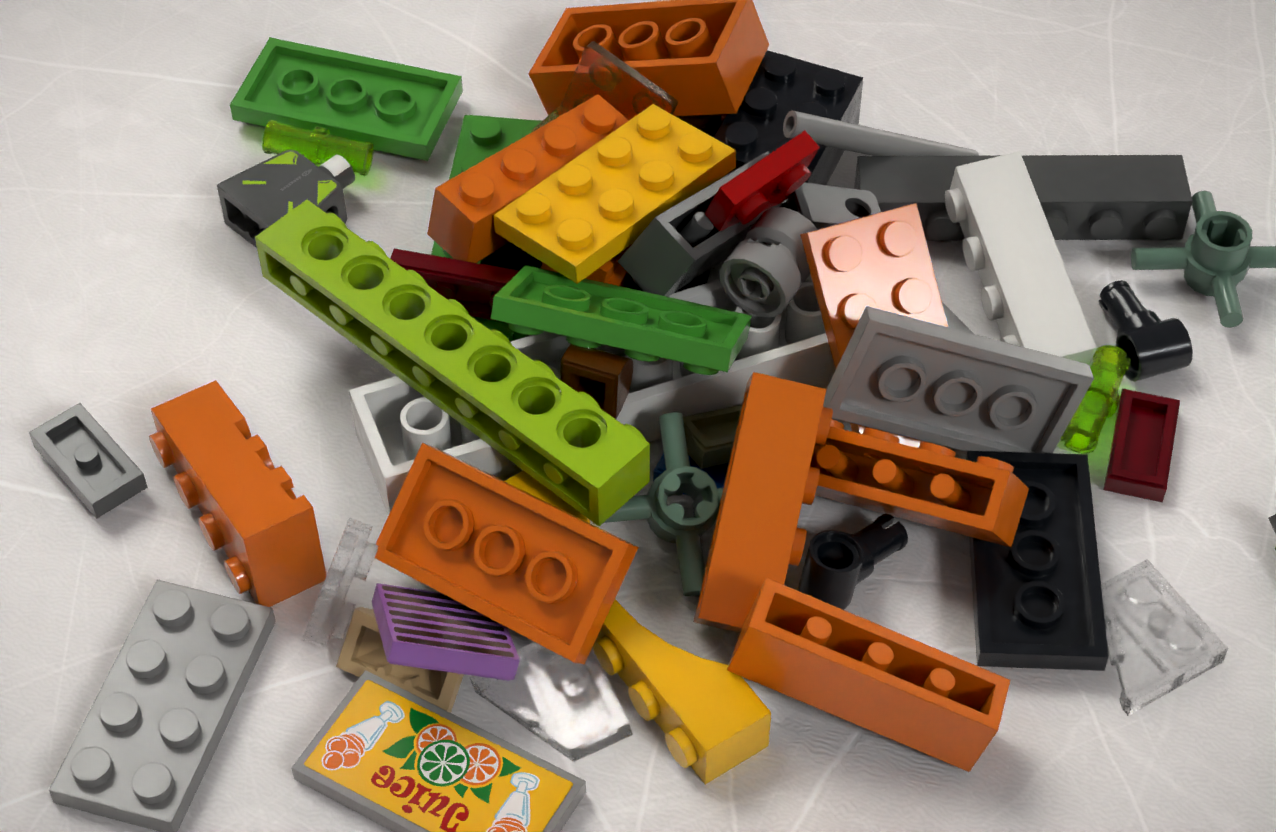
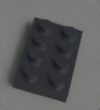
[966,451,1109,671]

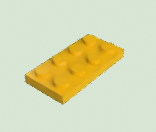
[493,104,736,284]

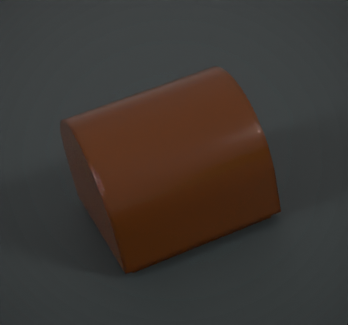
[560,344,633,419]

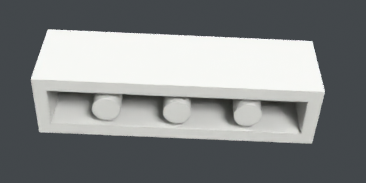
[945,151,1097,364]

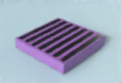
[372,583,520,681]

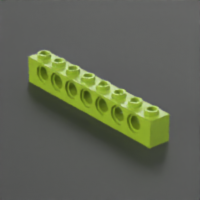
[255,199,650,526]

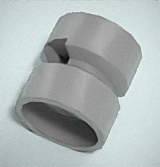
[719,207,818,317]

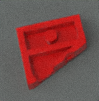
[705,130,820,232]

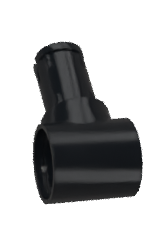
[1099,280,1193,382]
[798,513,908,609]

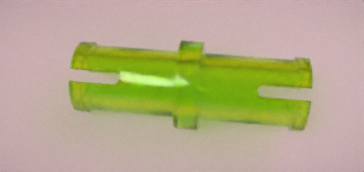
[262,120,374,176]
[1060,345,1131,454]

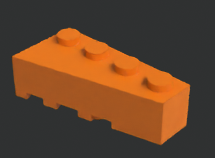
[149,380,327,607]

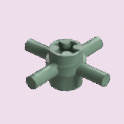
[1131,191,1276,328]
[593,412,723,596]

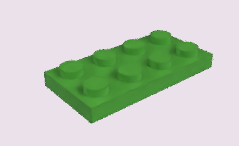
[230,37,463,161]
[491,265,752,375]

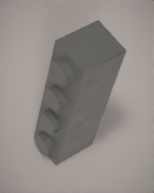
[618,152,787,297]

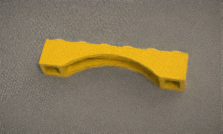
[505,471,771,785]

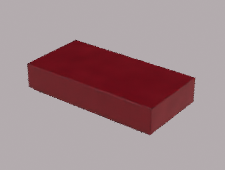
[1103,389,1180,503]

